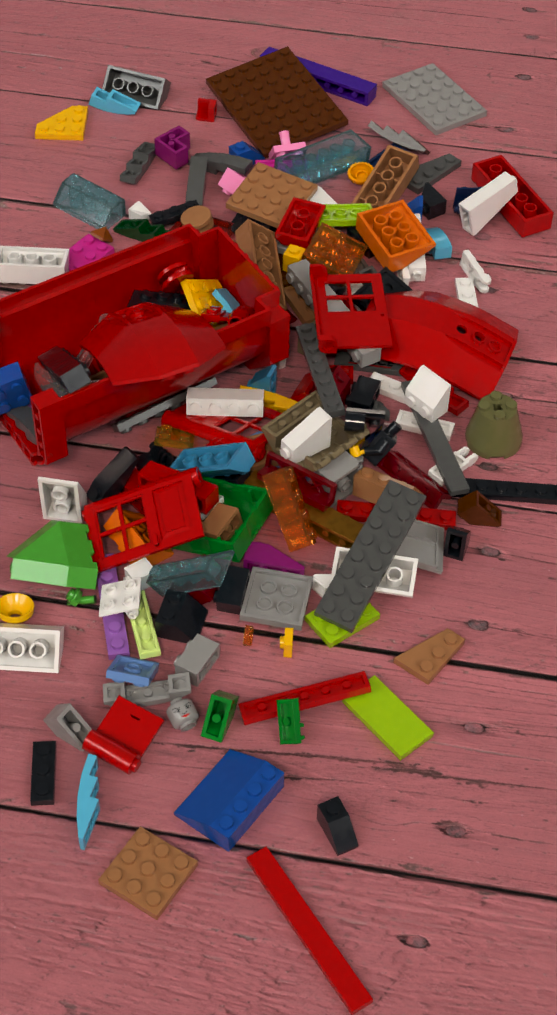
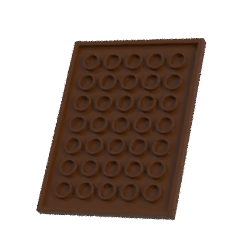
[206,46,348,159]

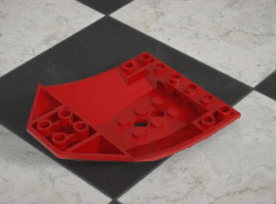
[366,290,519,400]
[79,302,226,386]

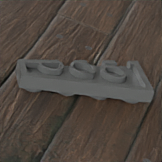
[407,153,462,194]

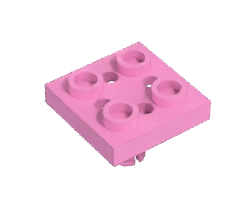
[269,130,306,159]

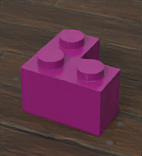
[154,126,190,170]

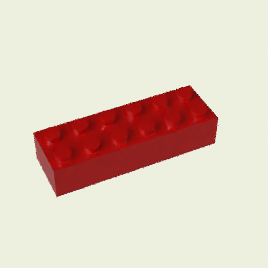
[471,155,554,237]

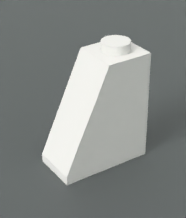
[280,407,332,463]

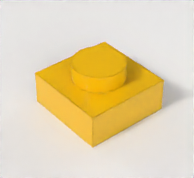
[280,627,294,658]

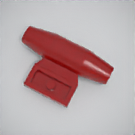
[201,305,255,325]

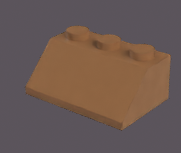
[352,466,424,504]

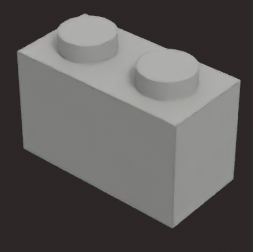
[174,633,220,687]

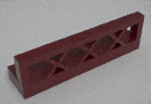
[377,450,452,509]
[257,451,338,512]

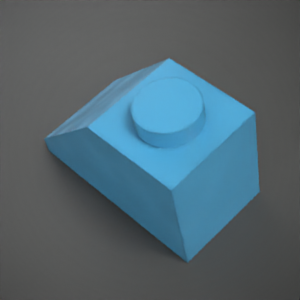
[247,364,277,393]

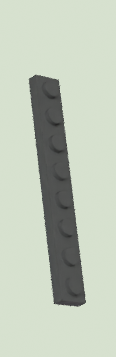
[296,323,345,418]

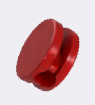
[157,261,194,293]

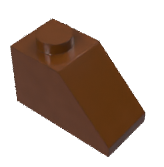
[457,490,502,527]

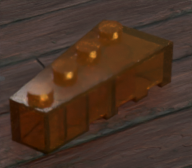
[262,466,317,553]

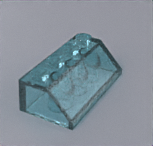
[53,173,126,229]
[146,550,235,597]

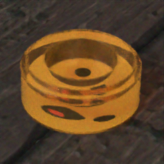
[243,625,254,647]

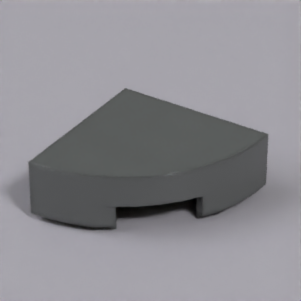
[373,400,390,421]

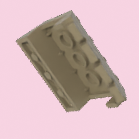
[262,390,370,472]

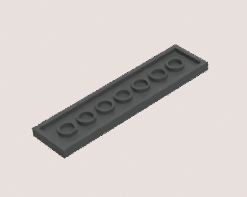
[314,480,427,633]

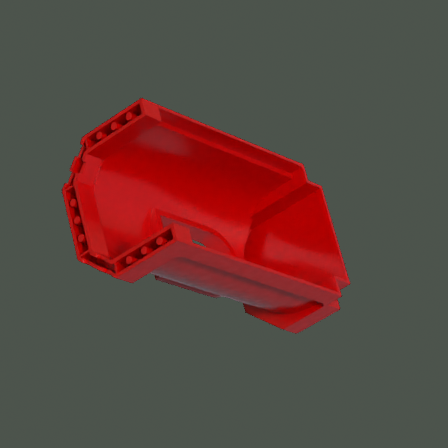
[0,223,291,466]

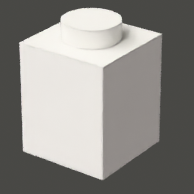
[123,557,157,590]

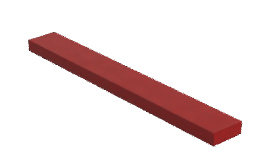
[247,846,373,1015]

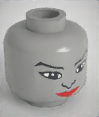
[166,697,199,732]

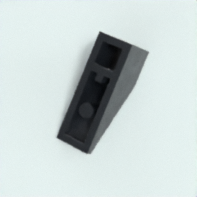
[86,447,140,502]

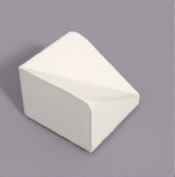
[128,201,152,220]

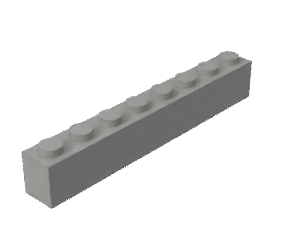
[286,259,382,368]

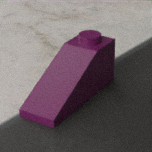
[243,541,305,575]

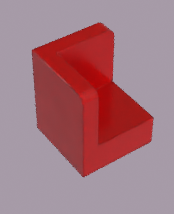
[196,98,217,122]

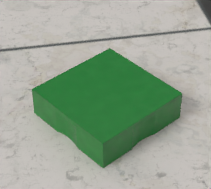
[172,476,275,563]

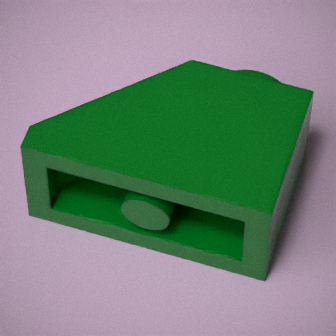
[201,690,239,743]

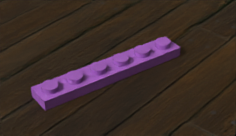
[97,553,130,660]

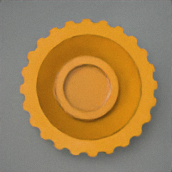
[347,162,374,185]

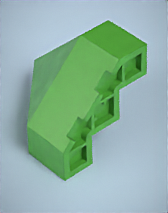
[7,520,98,590]

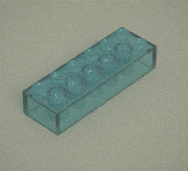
[274,129,372,184]

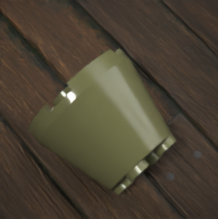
[465,391,523,460]

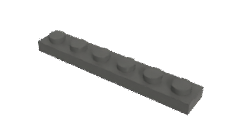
[111,377,218,434]

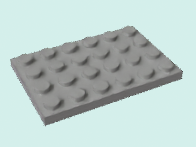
[382,63,487,135]

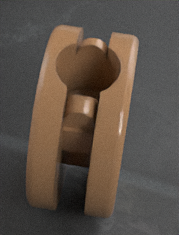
[180,205,214,233]

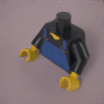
[349,421,402,466]

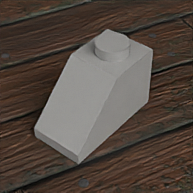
[43,703,92,751]

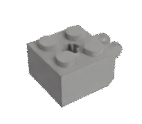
[316,450,364,508]

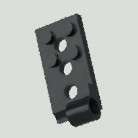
[344,407,386,432]

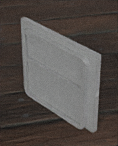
[396,519,444,574]

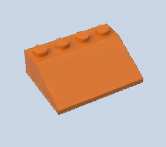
[356,200,436,272]

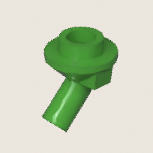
[65,588,96,607]

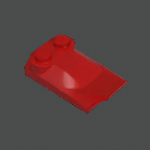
[275,197,326,249]

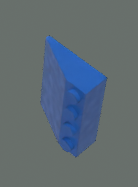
[174,749,284,852]

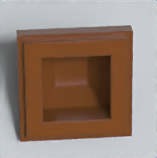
[90,227,113,243]

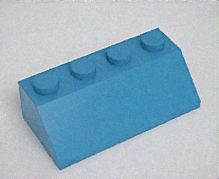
[170,442,256,478]

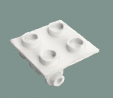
[99,577,142,619]

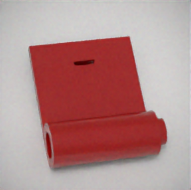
[82,695,164,774]

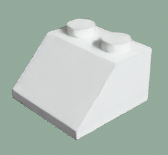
[404,365,451,423]

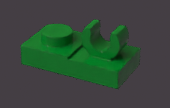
[277,698,305,745]

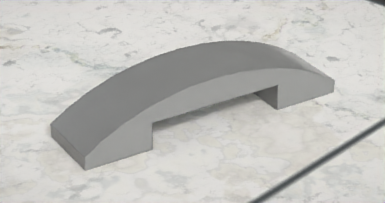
[103,672,192,707]

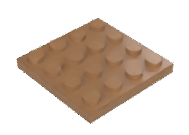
[226,162,318,228]

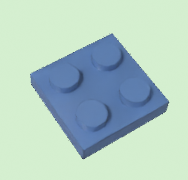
[106,655,159,687]

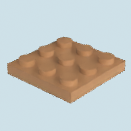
[98,826,198,920]

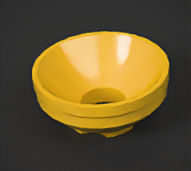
[0,593,34,624]

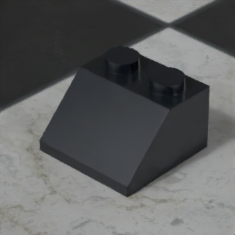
[155,589,208,643]

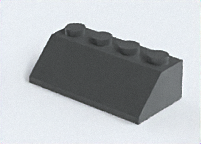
[102,65,171,110]

